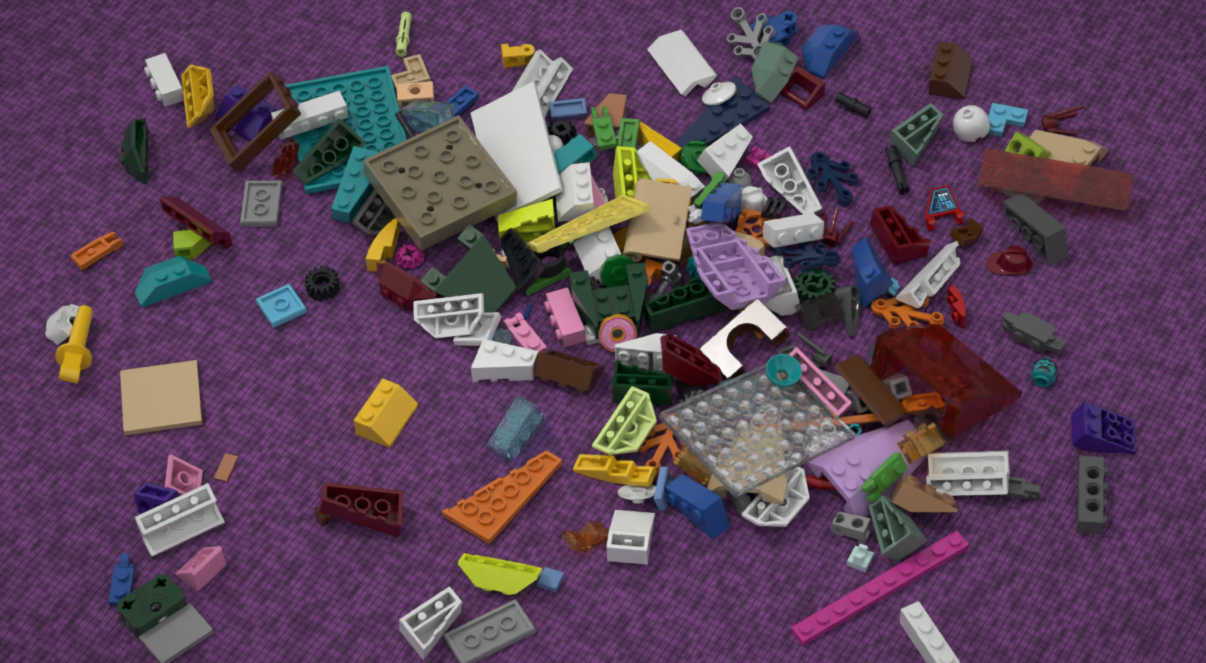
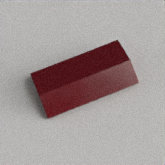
[159,196,232,249]

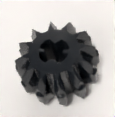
[547,119,577,146]

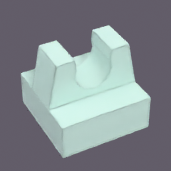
[847,544,874,573]

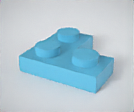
[987,103,1028,137]

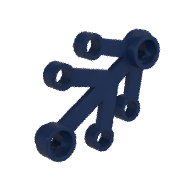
[806,152,859,206]
[772,241,841,272]

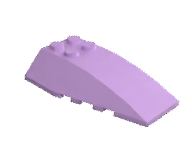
[686,222,786,310]
[806,419,933,517]

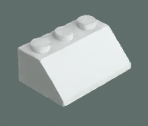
[556,162,594,222]

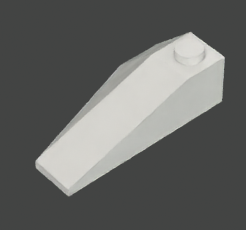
[763,256,801,316]

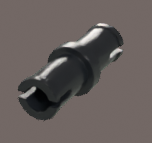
[835,92,872,118]

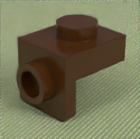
[950,218,984,246]

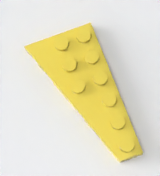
[528,194,651,253]

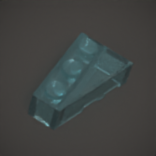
[400,100,455,133]
[487,396,546,461]

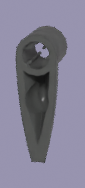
[835,285,861,337]

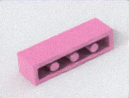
[789,347,854,418]

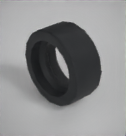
[533,245,566,278]

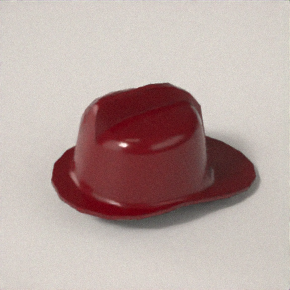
[986,246,1032,275]

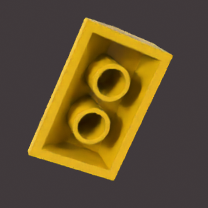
[353,378,418,448]

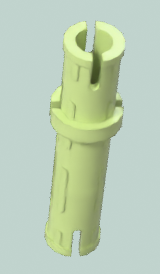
[395,12,412,57]

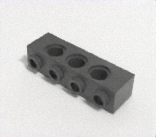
[1077,455,1107,534]

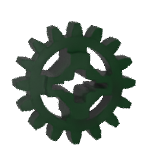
[794,267,836,304]

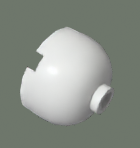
[953,105,991,142]

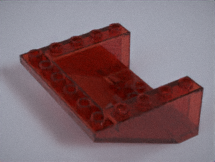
[871,324,1022,439]

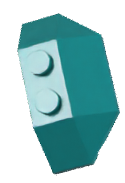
[135,255,212,308]

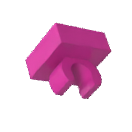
[745,146,771,171]

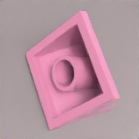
[165,454,203,496]
[175,546,226,591]

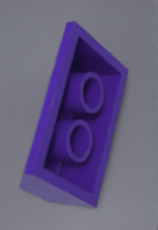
[215,84,277,141]

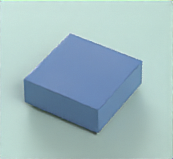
[537,567,564,592]

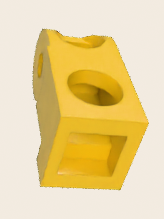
[501,44,535,68]

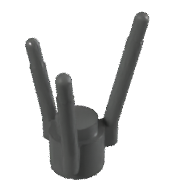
[797,333,833,369]

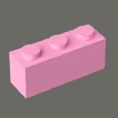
[544,288,586,347]

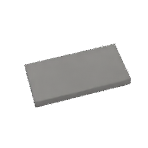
[443,599,536,663]

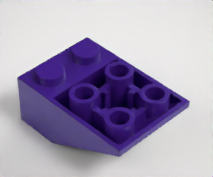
[1071,402,1136,454]

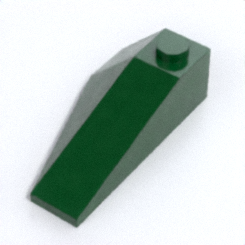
[292,118,366,184]

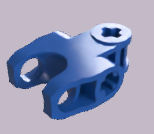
[745,11,798,47]

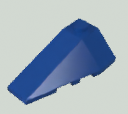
[851,236,894,307]

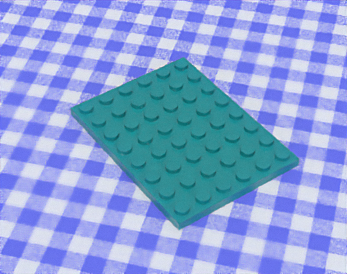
[285,66,406,194]

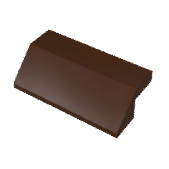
[834,354,912,427]

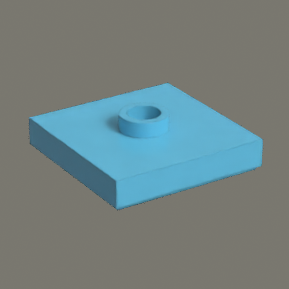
[256,284,307,328]

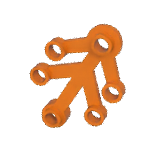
[871,291,944,334]
[638,414,692,477]

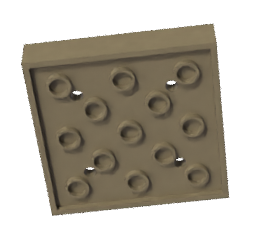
[363,115,517,251]

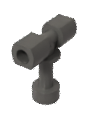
[647,261,684,301]

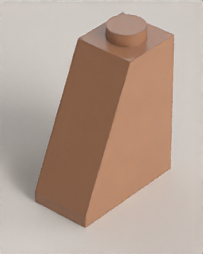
[585,93,627,139]

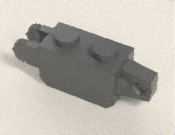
[1002,312,1065,354]

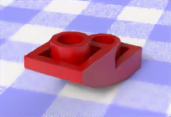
[947,285,966,329]

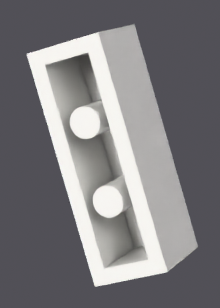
[144,53,184,107]
[763,213,824,248]

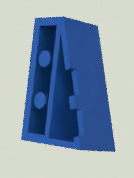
[665,474,730,540]

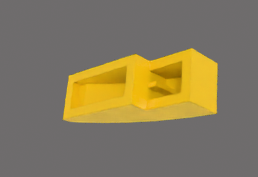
[366,218,400,272]

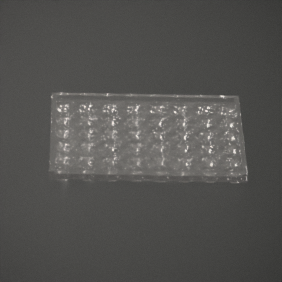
[659,363,856,498]

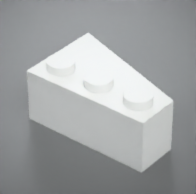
[399,586,462,660]

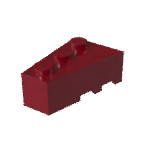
[869,206,931,264]

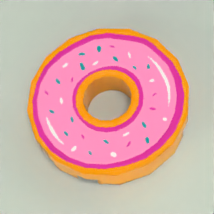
[598,314,637,352]

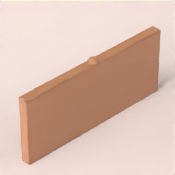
[214,453,238,482]

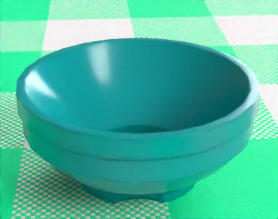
[766,354,802,388]

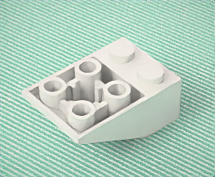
[614,333,676,375]
[606,510,655,565]

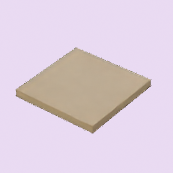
[120,360,202,435]

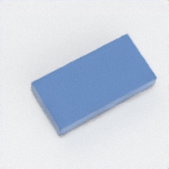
[549,98,587,121]
[654,467,673,511]

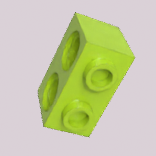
[1005,132,1051,172]

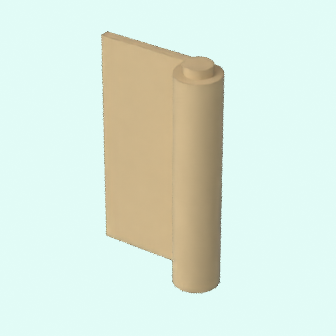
[623,179,692,262]

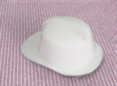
[740,186,768,212]

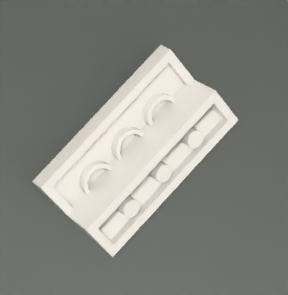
[647,30,717,97]
[512,50,573,117]
[926,451,1010,496]
[135,483,225,558]

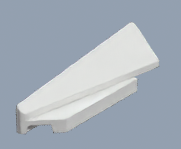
[895,241,960,308]

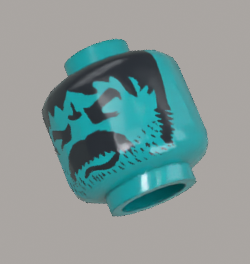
[1030,358,1058,387]

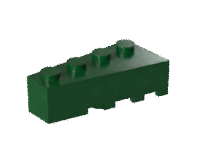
[644,277,723,332]

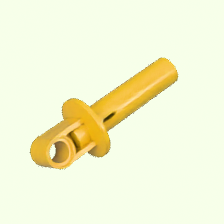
[55,305,93,384]

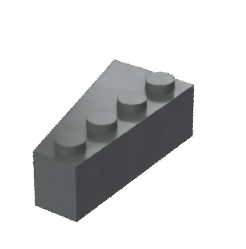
[1003,193,1068,266]

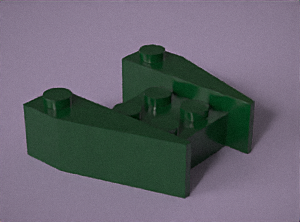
[569,263,648,339]

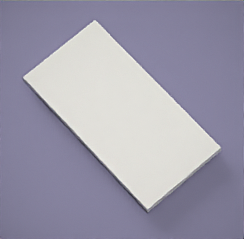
[471,81,563,222]

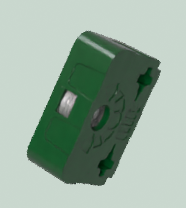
[116,573,187,639]

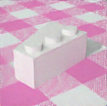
[697,124,752,181]
[471,339,539,382]

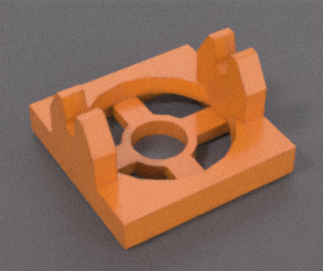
[735,208,781,249]

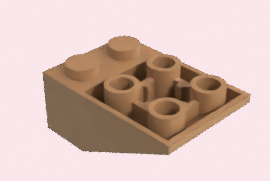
[891,474,958,512]

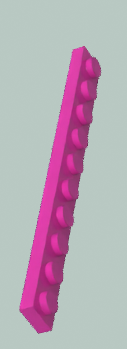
[791,531,969,646]

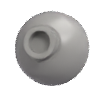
[727,168,752,189]

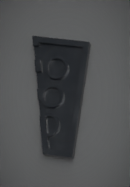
[500,227,546,293]

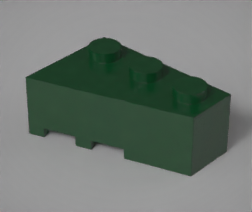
[612,360,672,406]

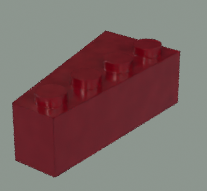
[319,482,403,537]

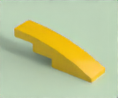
[572,454,657,487]

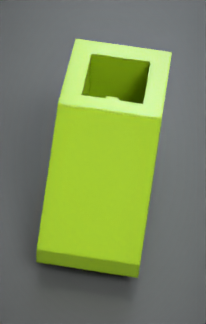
[173,230,211,259]

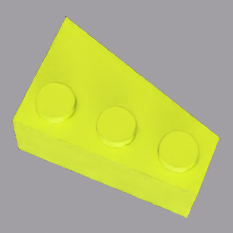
[498,199,555,244]

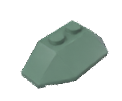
[751,42,798,104]

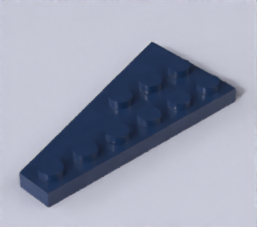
[675,76,770,151]

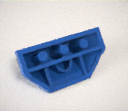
[802,25,859,79]

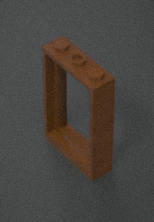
[209,72,301,172]

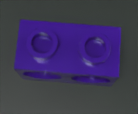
[133,483,179,514]

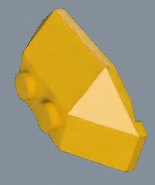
[181,64,214,128]

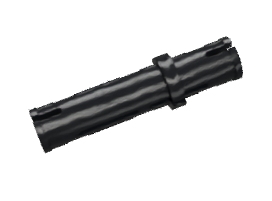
[885,145,910,195]

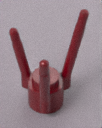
[1041,105,1084,135]
[820,207,853,247]

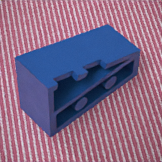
[701,182,743,222]

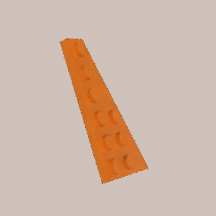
[442,450,562,544]

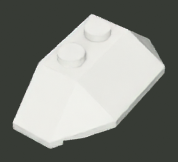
[573,227,621,285]
[414,293,484,339]
[742,461,809,527]

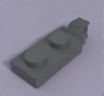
[996,476,1041,499]

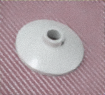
[702,82,736,106]
[618,484,656,504]

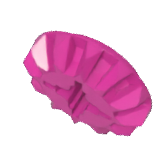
[395,243,425,268]

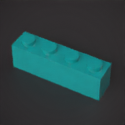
[554,134,597,174]

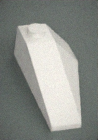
[636,141,705,201]
[758,146,823,214]

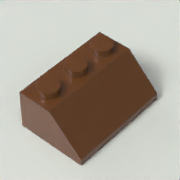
[929,41,973,99]
[534,349,605,393]

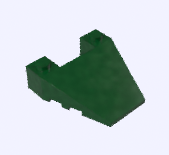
[421,224,517,313]

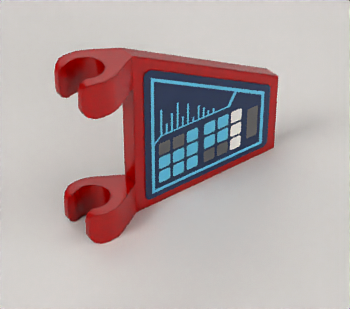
[925,185,964,231]

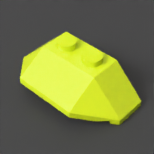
[613,146,651,198]
[458,553,542,595]

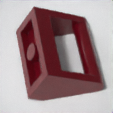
[780,66,825,110]

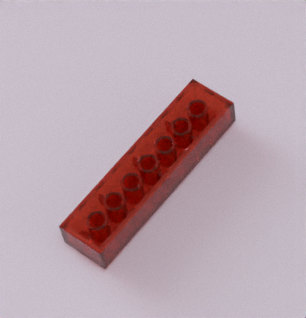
[978,148,1134,211]

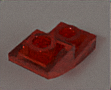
[272,141,299,177]

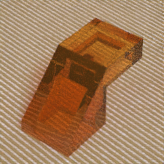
[562,521,609,552]

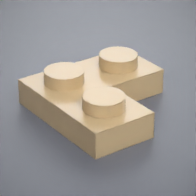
[391,54,430,92]

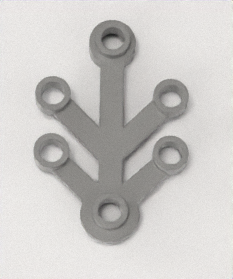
[727,7,775,60]

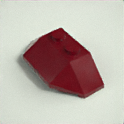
[376,260,438,312]
[660,333,722,386]

